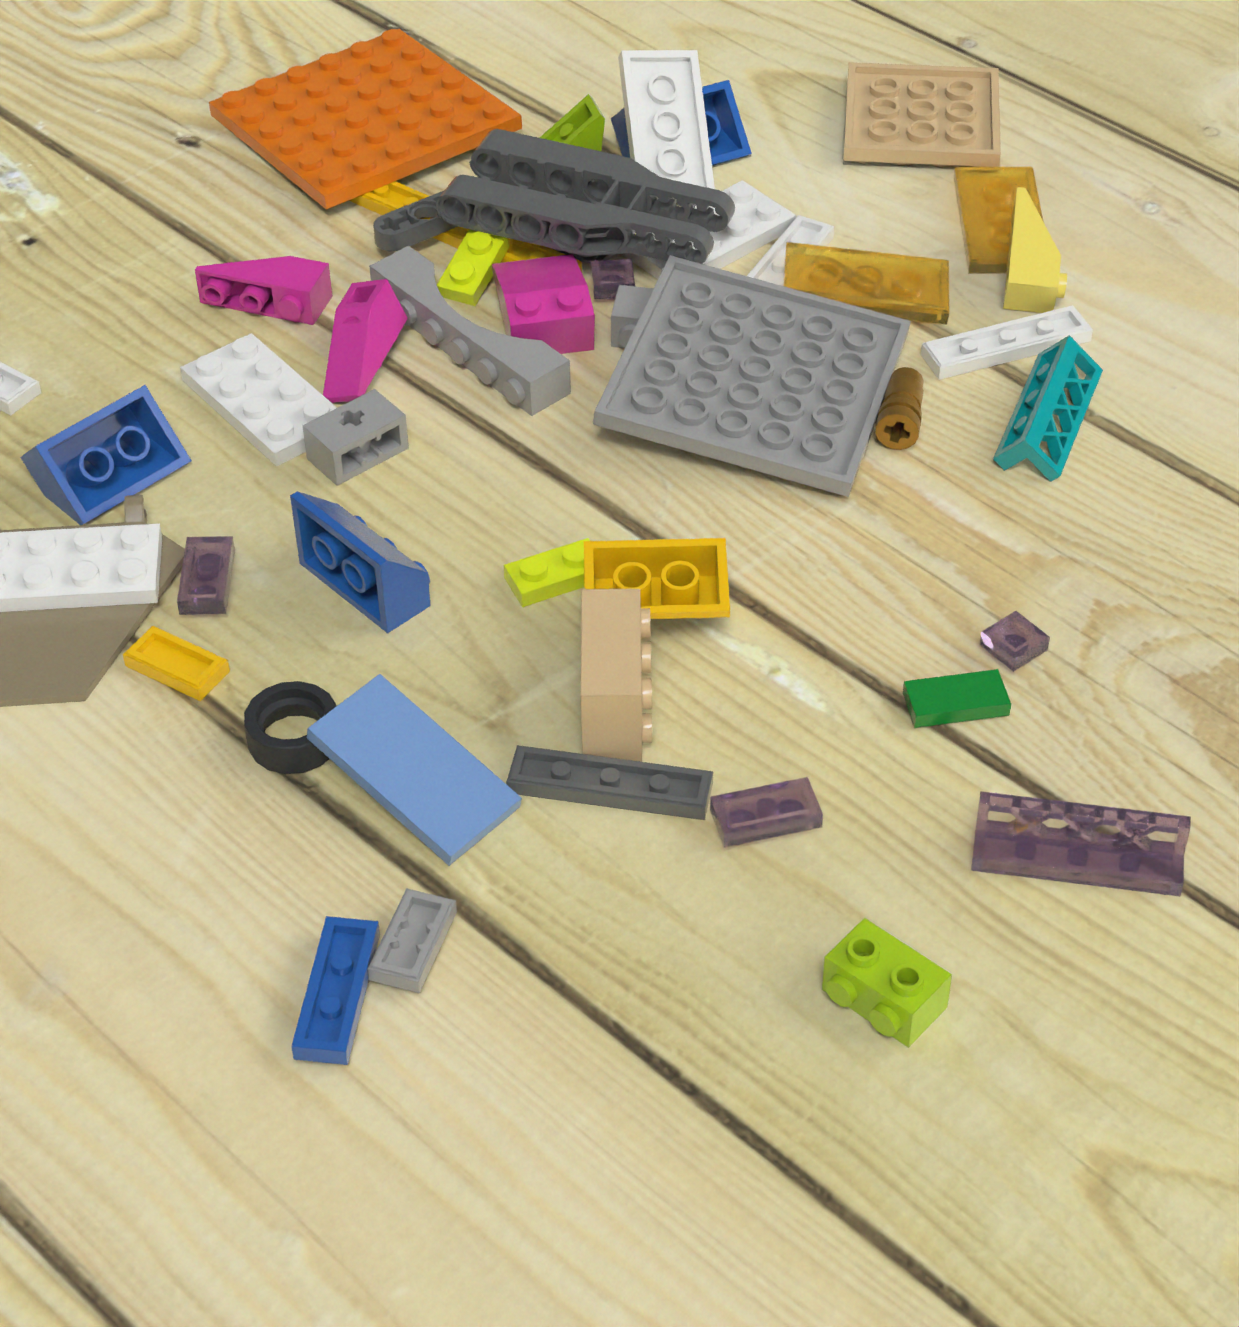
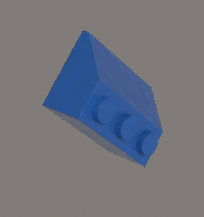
[611,80,752,166]
[20,385,192,525]
[290,491,431,633]

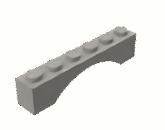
[369,246,571,416]

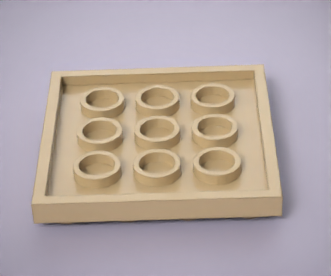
[843,62,1001,168]

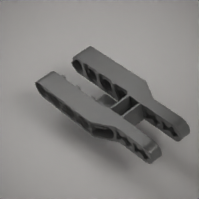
[436,129,735,266]

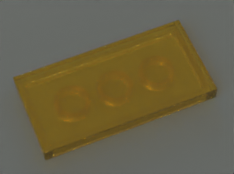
[954,167,1044,274]
[783,242,949,325]

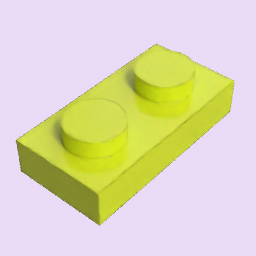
[437,229,509,306]
[503,538,590,607]

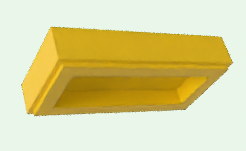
[123,626,230,702]

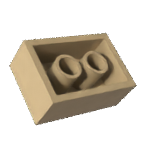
[581,589,652,762]

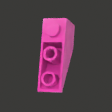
[195,256,333,325]
[323,279,408,403]

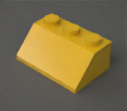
[584,538,730,619]

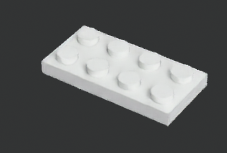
[618,50,715,203]
[623,180,796,279]
[180,333,337,467]
[0,523,162,612]

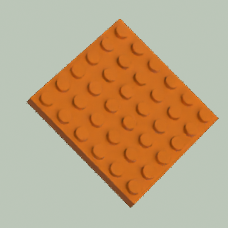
[209,29,522,210]

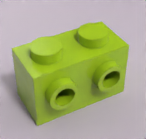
[822,918,952,1048]

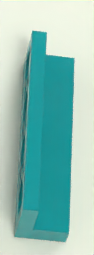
[993,335,1103,482]

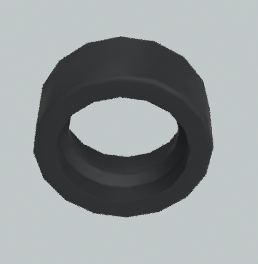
[244,681,337,774]

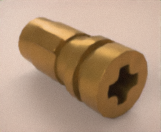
[875,367,924,450]

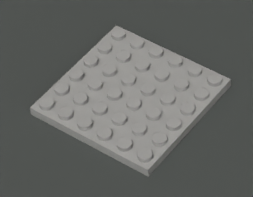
[593,255,911,497]

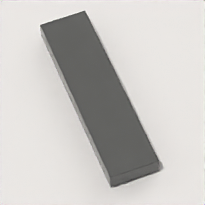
[506,745,713,820]

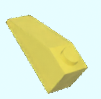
[1003,187,1067,313]

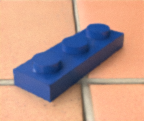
[291,916,380,1065]

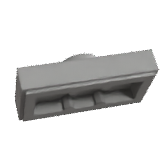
[368,888,457,993]

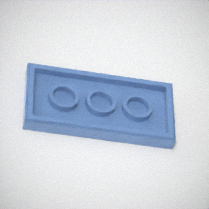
[307,674,522,866]

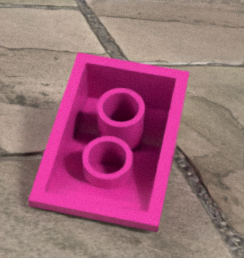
[492,254,595,354]

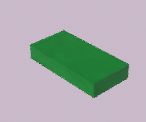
[903,669,1011,728]

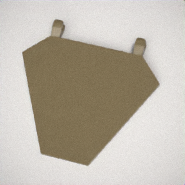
[0,495,189,707]

